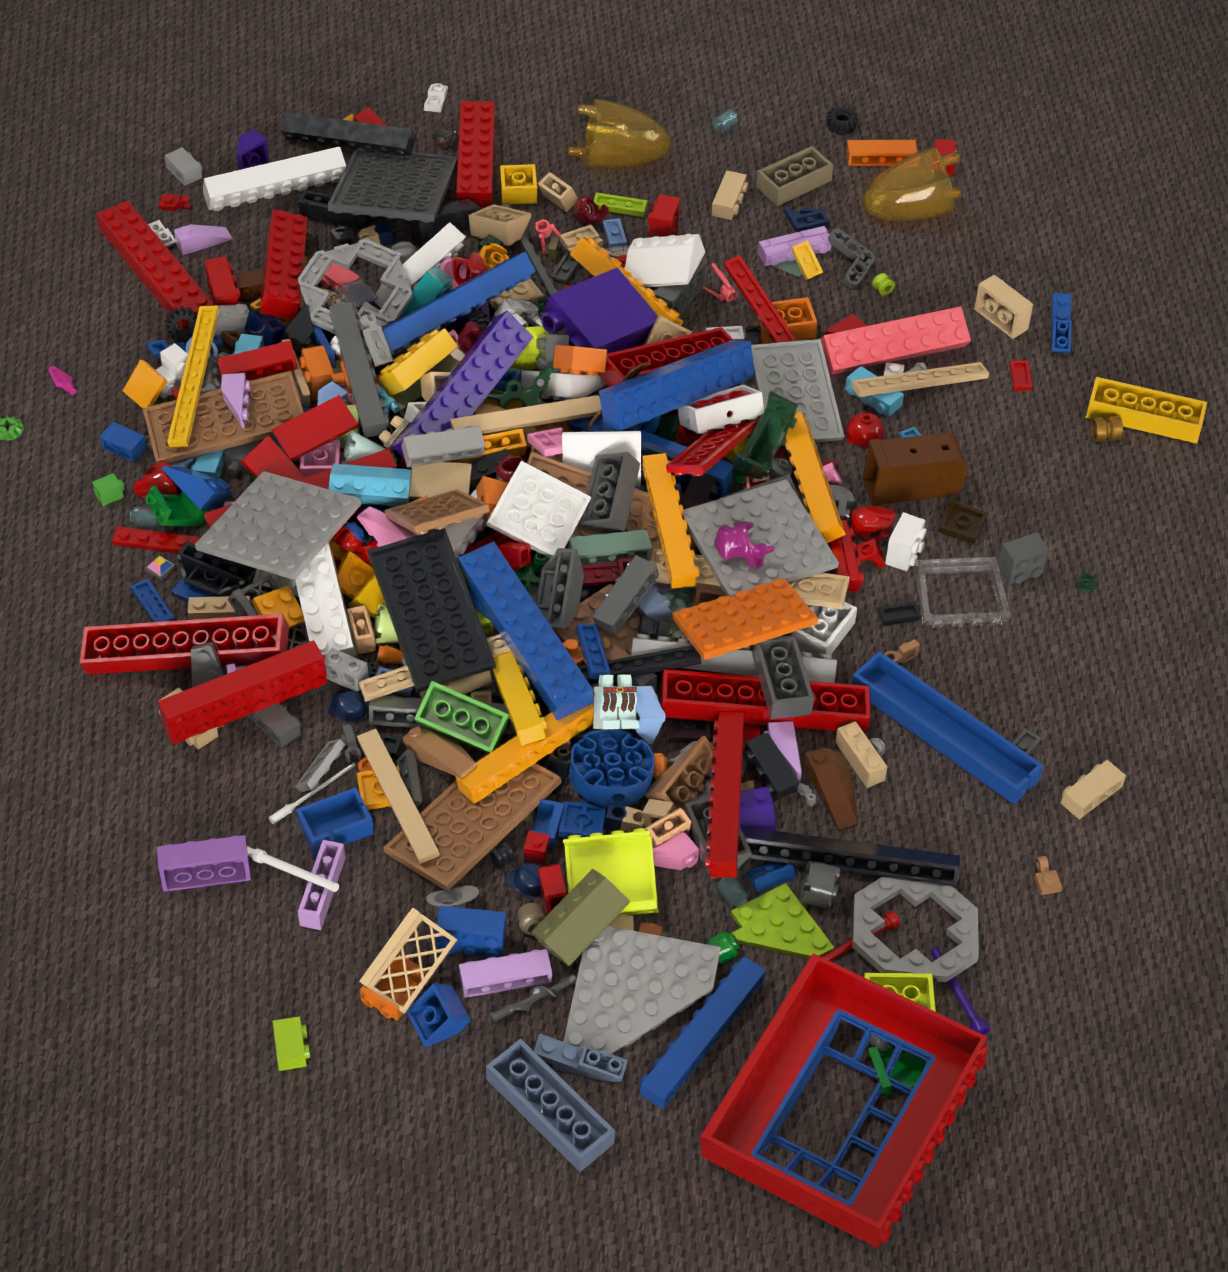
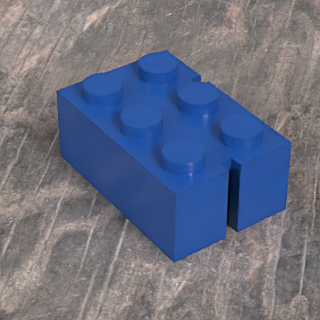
[296,787,374,856]
[436,906,506,958]

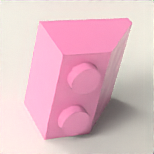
[300,440,341,477]

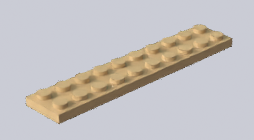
[649,549,850,610]

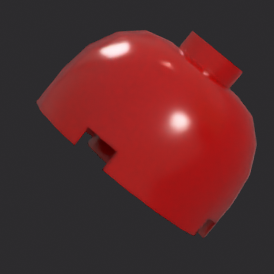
[846,412,884,449]

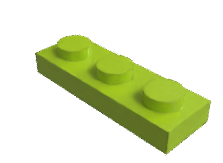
[594,193,647,217]

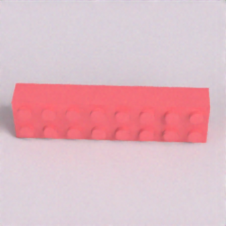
[821,306,971,376]

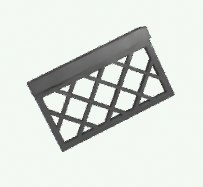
[228,575,310,650]

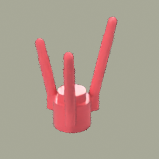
[535,220,562,255]
[702,263,738,303]

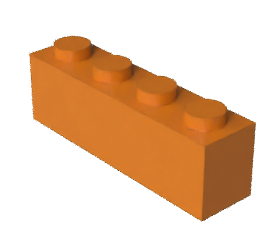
[846,140,918,166]

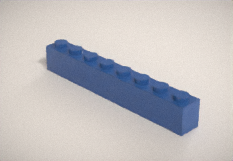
[639,957,766,1109]

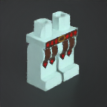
[593,675,639,729]

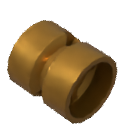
[1090,416,1123,442]

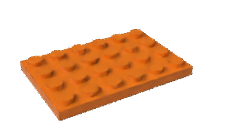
[672,578,818,660]

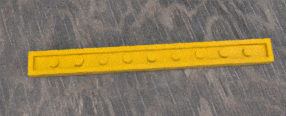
[167,306,219,447]

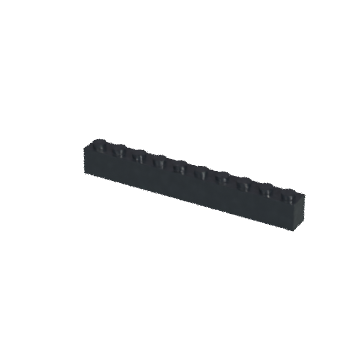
[744,827,960,886]

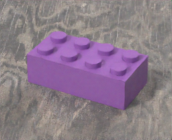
[157,835,251,892]

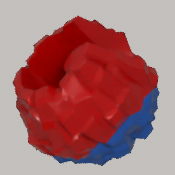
[333,522,364,553]

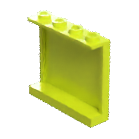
[563,828,659,916]

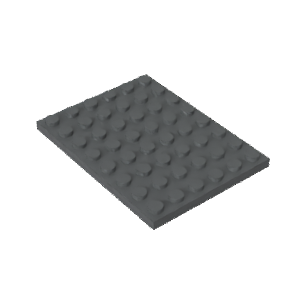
[328,148,458,223]

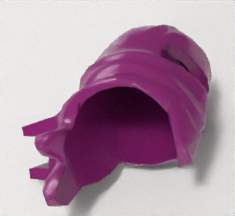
[714,521,775,569]

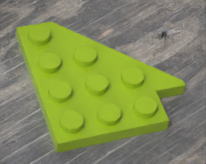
[730,883,834,959]

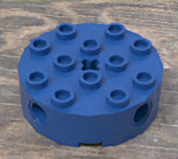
[569,729,654,807]

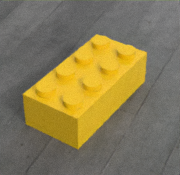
[377,328,458,396]

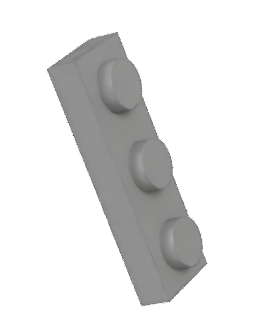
[295,739,345,792]

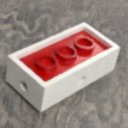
[678,385,764,434]

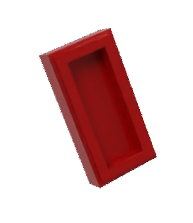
[1009,361,1032,391]

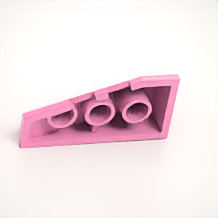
[357,506,417,547]

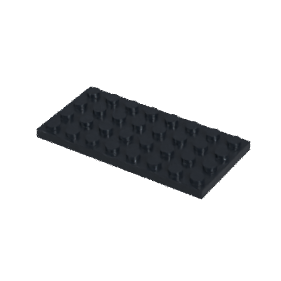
[367,528,496,693]

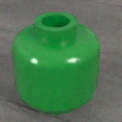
[708,931,740,964]

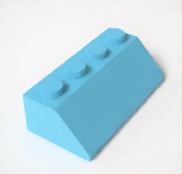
[329,463,412,506]

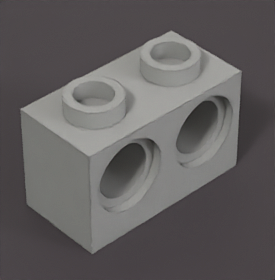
[324,648,369,692]

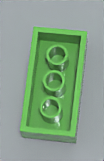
[414,681,510,754]

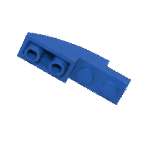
[1050,293,1072,353]

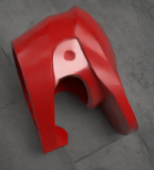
[452,252,487,286]
[134,462,178,499]
[851,506,895,542]

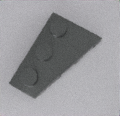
[191,642,225,688]

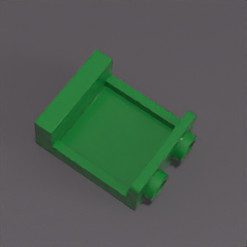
[145,486,208,526]
[867,1046,926,1097]

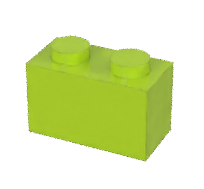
[273,1017,310,1071]

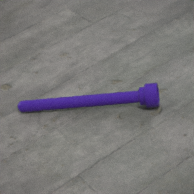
[931,947,990,1035]

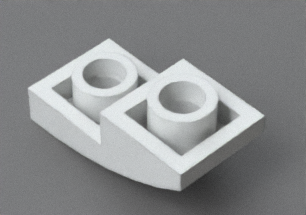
[424,83,448,113]
[148,220,176,247]

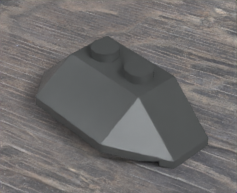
[536,548,584,629]

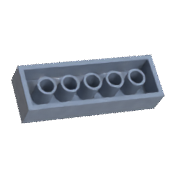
[486,1039,615,1172]

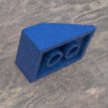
[162,466,232,509]

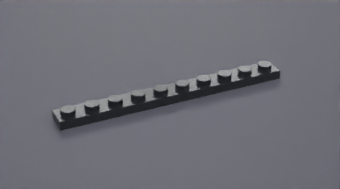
[495,645,702,702]

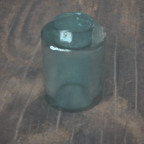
[712,109,738,134]
[129,507,159,527]
[716,878,749,908]

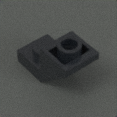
[547,746,571,795]

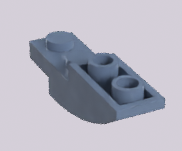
[534,1034,628,1082]

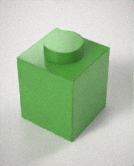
[92,473,125,506]

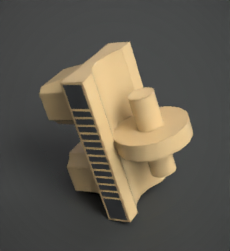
[379,415,410,452]

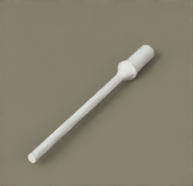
[269,763,356,824]

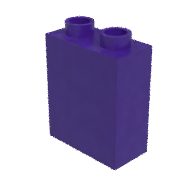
[540,268,658,354]

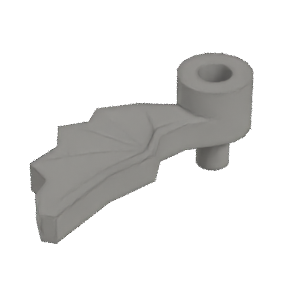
[797,783,816,807]

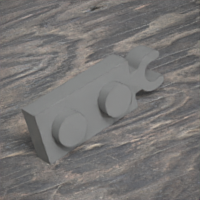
[360,313,393,367]

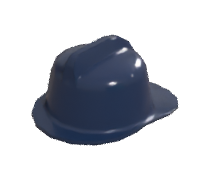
[328,691,369,724]
[504,861,541,899]

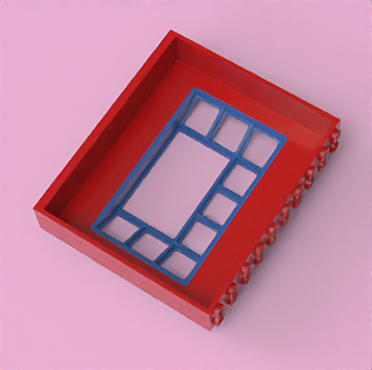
[701,953,989,1249]

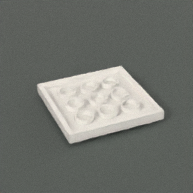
[486,461,591,558]

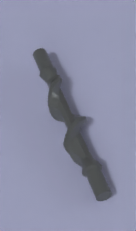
[490,972,578,1022]

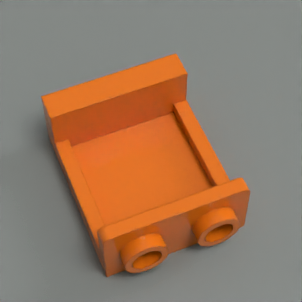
[360,954,429,1021]

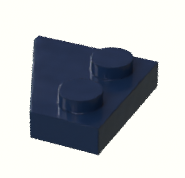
[784,206,830,232]

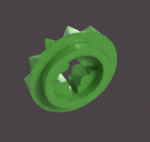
[0,416,24,441]

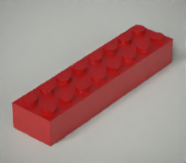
[457,101,495,208]
[259,209,308,320]
[597,327,733,387]
[158,640,327,745]

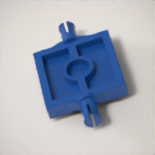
[558,798,607,838]

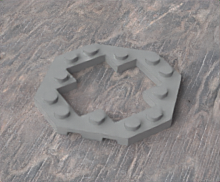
[298,239,413,334]
[852,876,979,982]

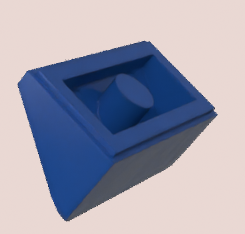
[746,862,796,892]

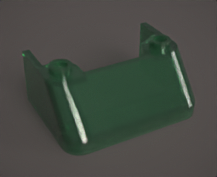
[733,391,798,480]

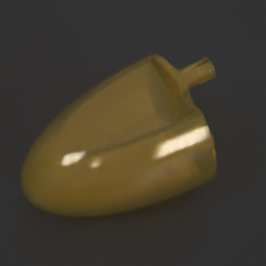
[567,98,671,168]
[862,147,961,222]

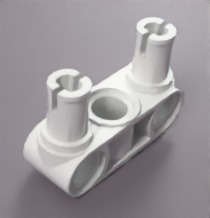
[495,298,542,327]

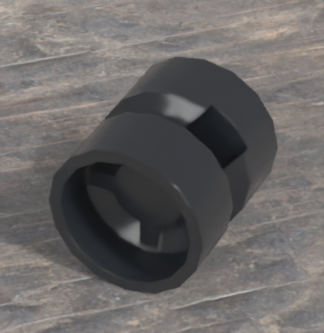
[638,616,671,639]

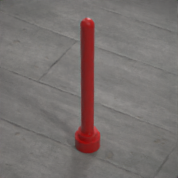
[822,911,901,961]

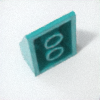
[401,266,453,316]

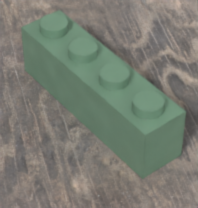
[568,530,652,565]

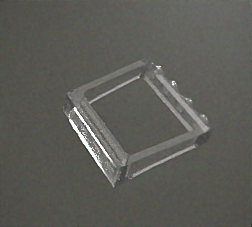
[915,557,1011,628]

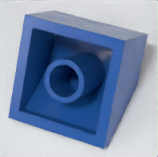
[406,983,471,1048]

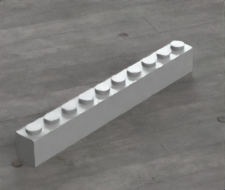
[630,634,837,683]

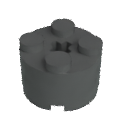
[799,861,840,909]

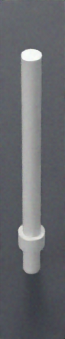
[247,846,339,892]

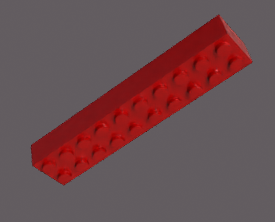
[96,201,214,330]
[80,614,289,675]
[660,669,870,734]

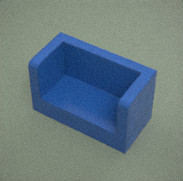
[100,422,147,462]
[530,799,564,849]

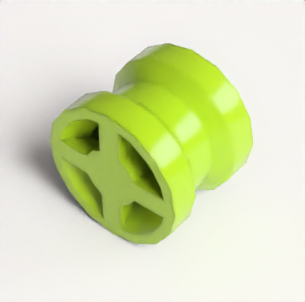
[872,273,895,296]

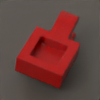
[158,194,191,211]

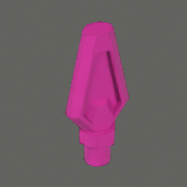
[48,366,77,395]

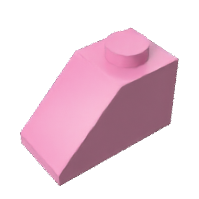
[653,831,699,870]

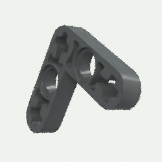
[828,229,875,289]

